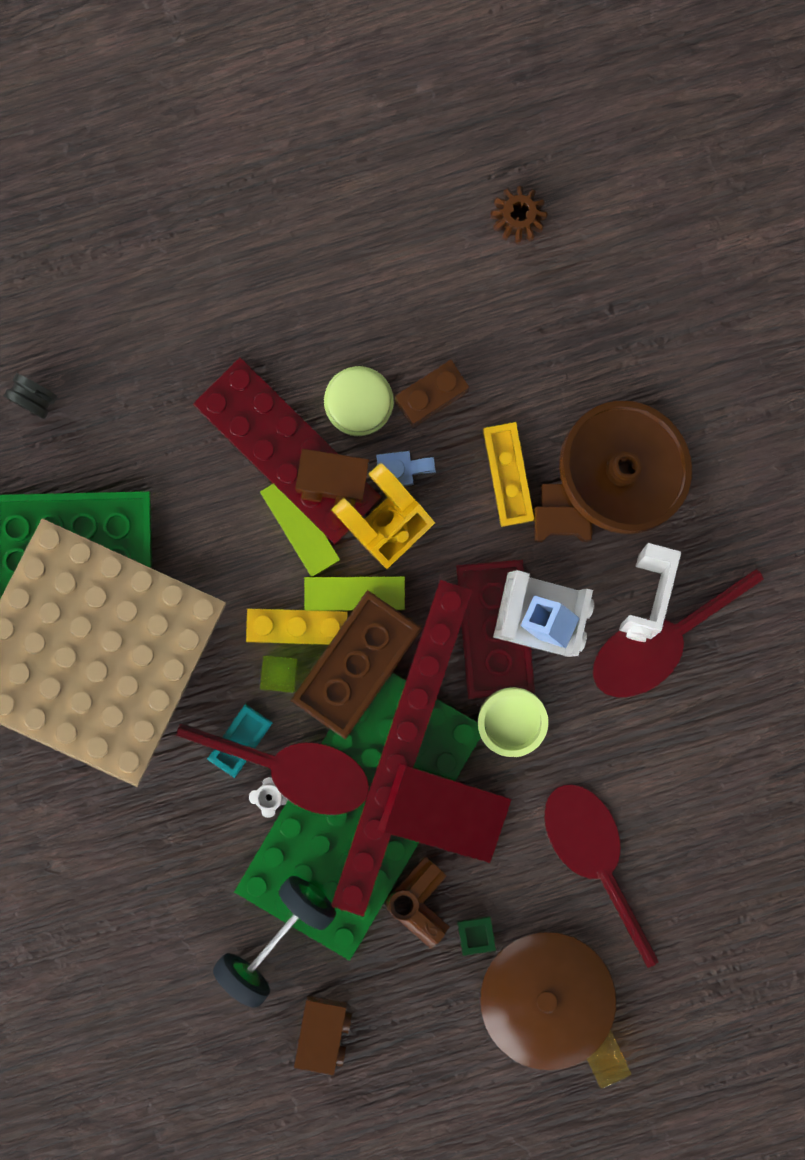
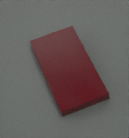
[456,560,535,699]
[378,764,512,863]

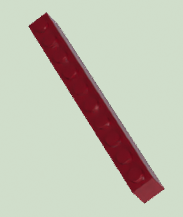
[331,580,473,917]

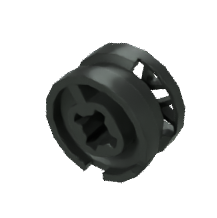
[4,373,58,420]

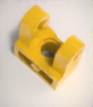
[331,462,435,569]

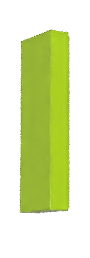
[260,484,340,577]
[304,577,405,611]

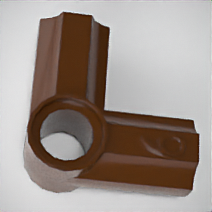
[386,856,450,949]

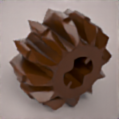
[490,186,548,244]

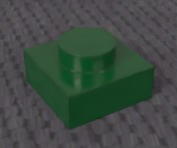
[457,916,496,956]

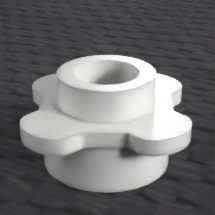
[249,777,288,818]

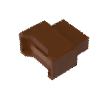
[534,484,592,542]

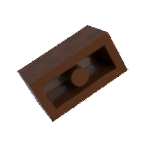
[395,359,469,428]
[295,449,369,507]
[294,996,352,1076]

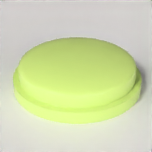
[324,366,394,436]
[478,687,548,757]

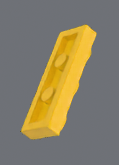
[483,422,534,527]
[246,609,348,645]

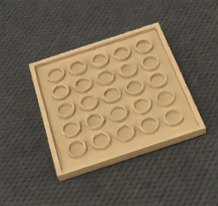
[0,519,226,787]

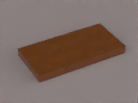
[290,590,423,739]

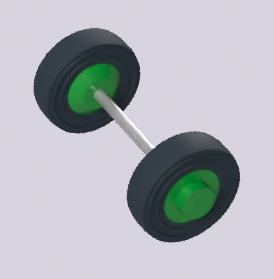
[213,876,336,1008]

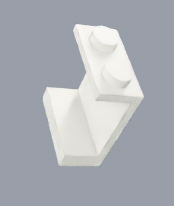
[619,543,681,642]
[493,570,594,657]

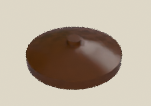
[559,401,692,534]
[480,932,616,1070]

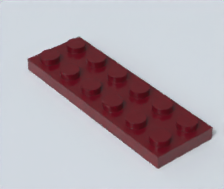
[193,357,382,545]

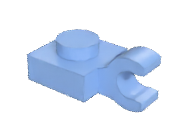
[376,451,436,486]

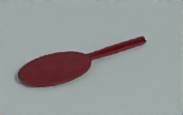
[593,568,764,698]
[176,723,369,815]
[544,784,659,968]

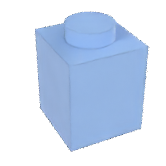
[521,595,579,648]

